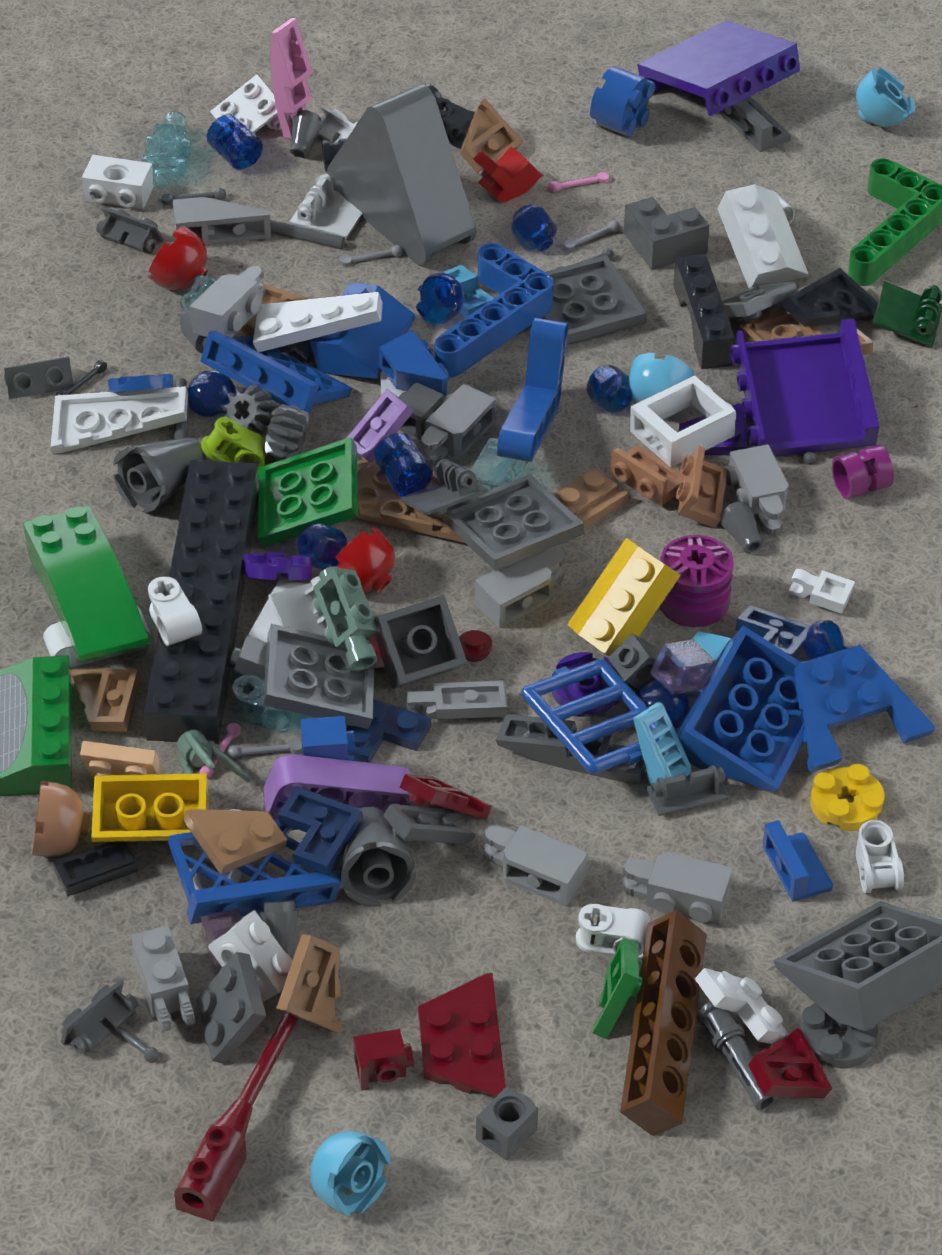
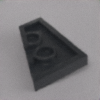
[782,268,878,327]

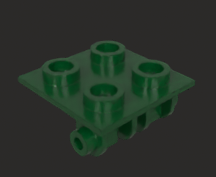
[873,281,942,347]

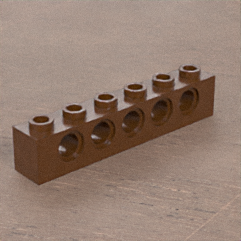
[620,910,707,1136]

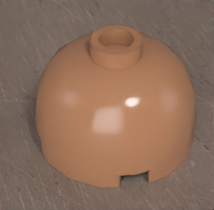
[32,781,90,857]

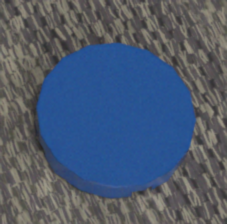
[108,374,174,392]

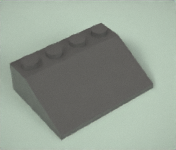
[774,901,942,1031]

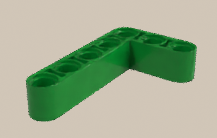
[848,158,942,286]

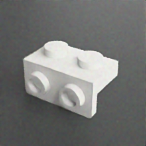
[208,910,292,1002]

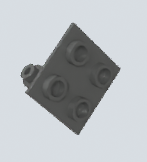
[400,459,489,516]

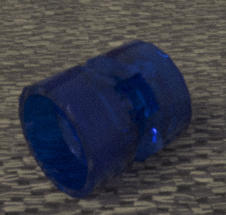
[207,114,263,170]
[373,433,433,497]

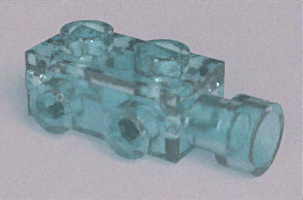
[141,111,191,187]

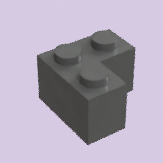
[624,197,710,270]

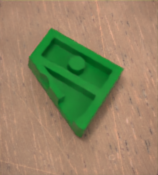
[593,937,642,1039]

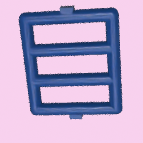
[521,659,659,774]

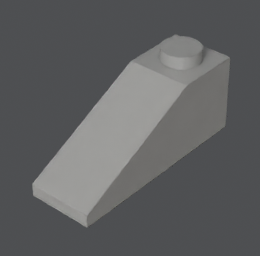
[173,197,271,244]

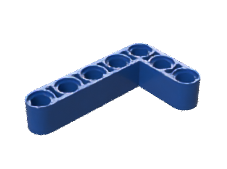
[434,243,553,378]
[497,318,568,462]

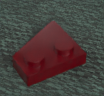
[399,774,492,819]

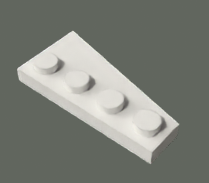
[253,292,383,352]
[51,387,188,454]

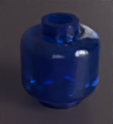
[511,204,557,252]
[586,365,633,413]
[297,523,348,571]

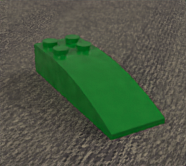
[23,506,150,662]

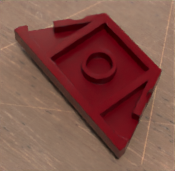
[418,973,506,1100]

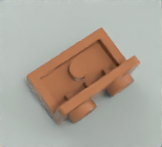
[611,445,684,507]
[676,445,727,528]

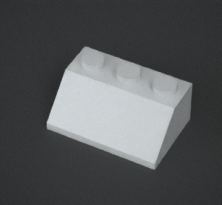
[717,184,808,289]

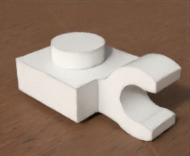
[789,569,855,614]

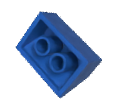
[310,283,416,379]

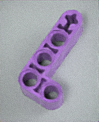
[263,755,416,820]

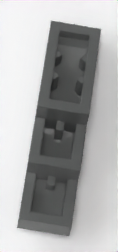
[496,714,646,784]

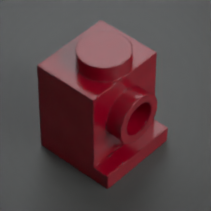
[353,1029,414,1091]

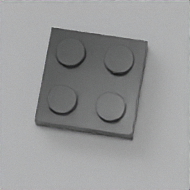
[722,282,797,321]
[196,951,266,1063]

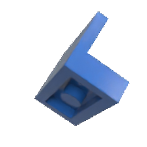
[762,820,833,902]

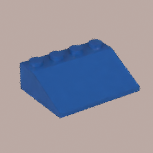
[677,626,805,793]

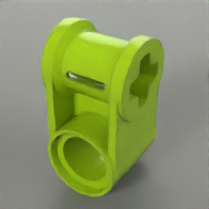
[200,417,266,474]

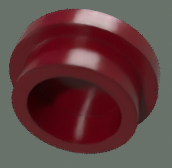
[459,630,492,662]

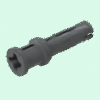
[696,1002,779,1110]

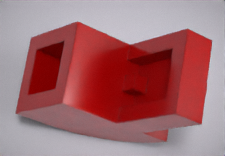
[473,146,543,202]

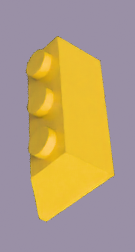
[567,538,681,656]
[92,773,209,842]

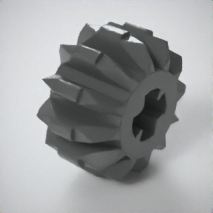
[221,384,279,436]
[264,404,310,461]

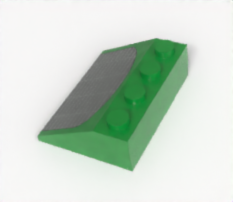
[0,655,72,796]

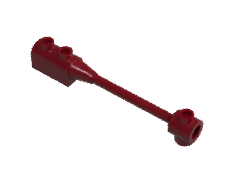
[174,962,341,1222]

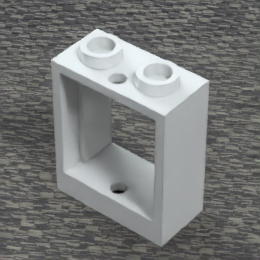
[630,376,736,468]

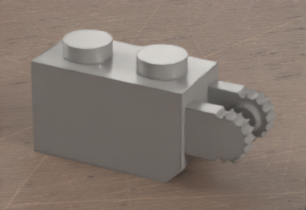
[189,265,266,338]
[421,384,496,466]
[725,444,789,535]
[474,549,565,628]
[484,825,588,907]
[622,852,733,924]
[131,925,195,1032]

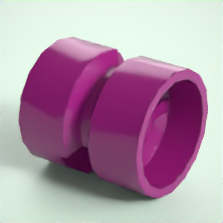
[832,445,894,499]

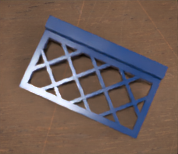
[200,330,352,415]
[168,820,342,924]

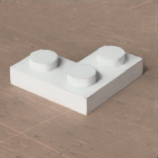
[695,968,789,1045]

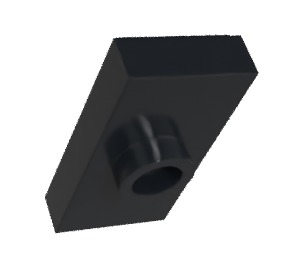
[53,841,138,897]

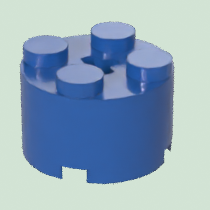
[590,66,655,136]

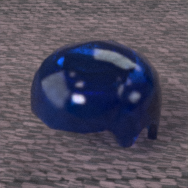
[416,272,464,325]
[187,371,237,417]
[804,619,848,660]
[637,680,690,729]

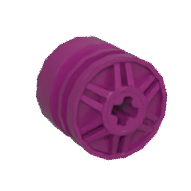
[659,535,734,627]

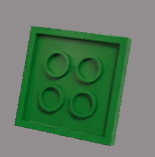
[258,437,357,547]

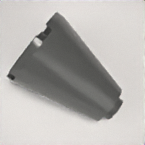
[113,437,206,513]
[340,807,416,906]

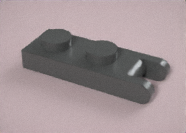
[383,804,475,845]

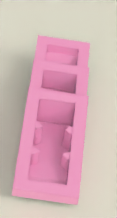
[270,18,312,139]

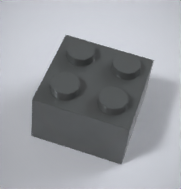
[374,595,467,689]

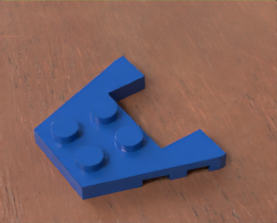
[794,645,936,773]

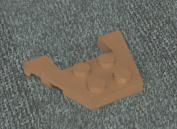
[740,285,873,355]

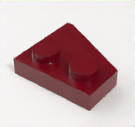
[748,1028,833,1098]

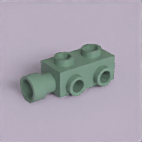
[313,567,379,671]

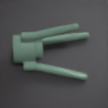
[177,730,251,782]

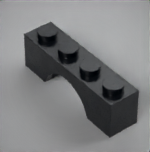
[673,254,735,369]

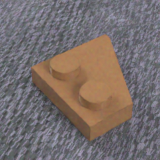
[460,98,523,176]
[71,668,141,732]
[183,809,287,875]
[276,934,342,1034]

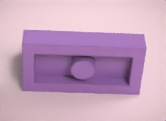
[347,389,414,463]

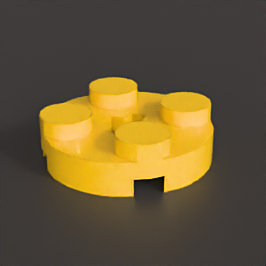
[810,764,885,831]

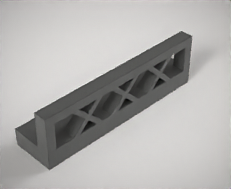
[703,97,791,152]

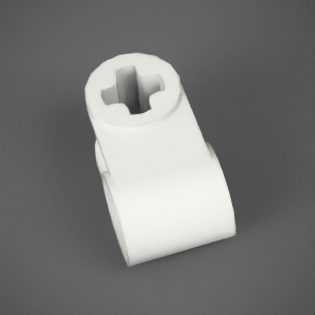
[148,576,202,646]
[856,820,904,893]
[576,904,651,959]

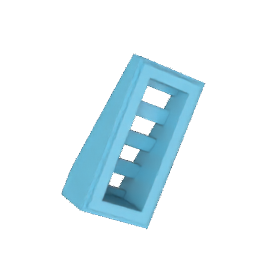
[633,703,692,784]

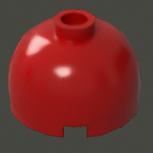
[148,226,208,291]
[328,526,395,594]

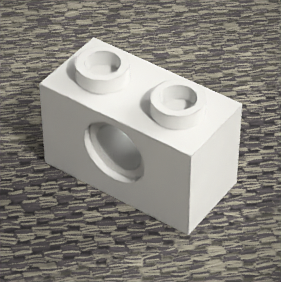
[82,155,154,209]

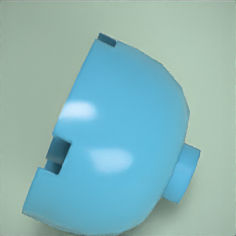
[856,67,916,128]
[628,353,694,403]
[310,1130,390,1216]

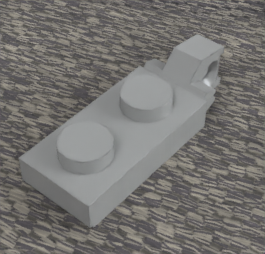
[407,680,508,719]

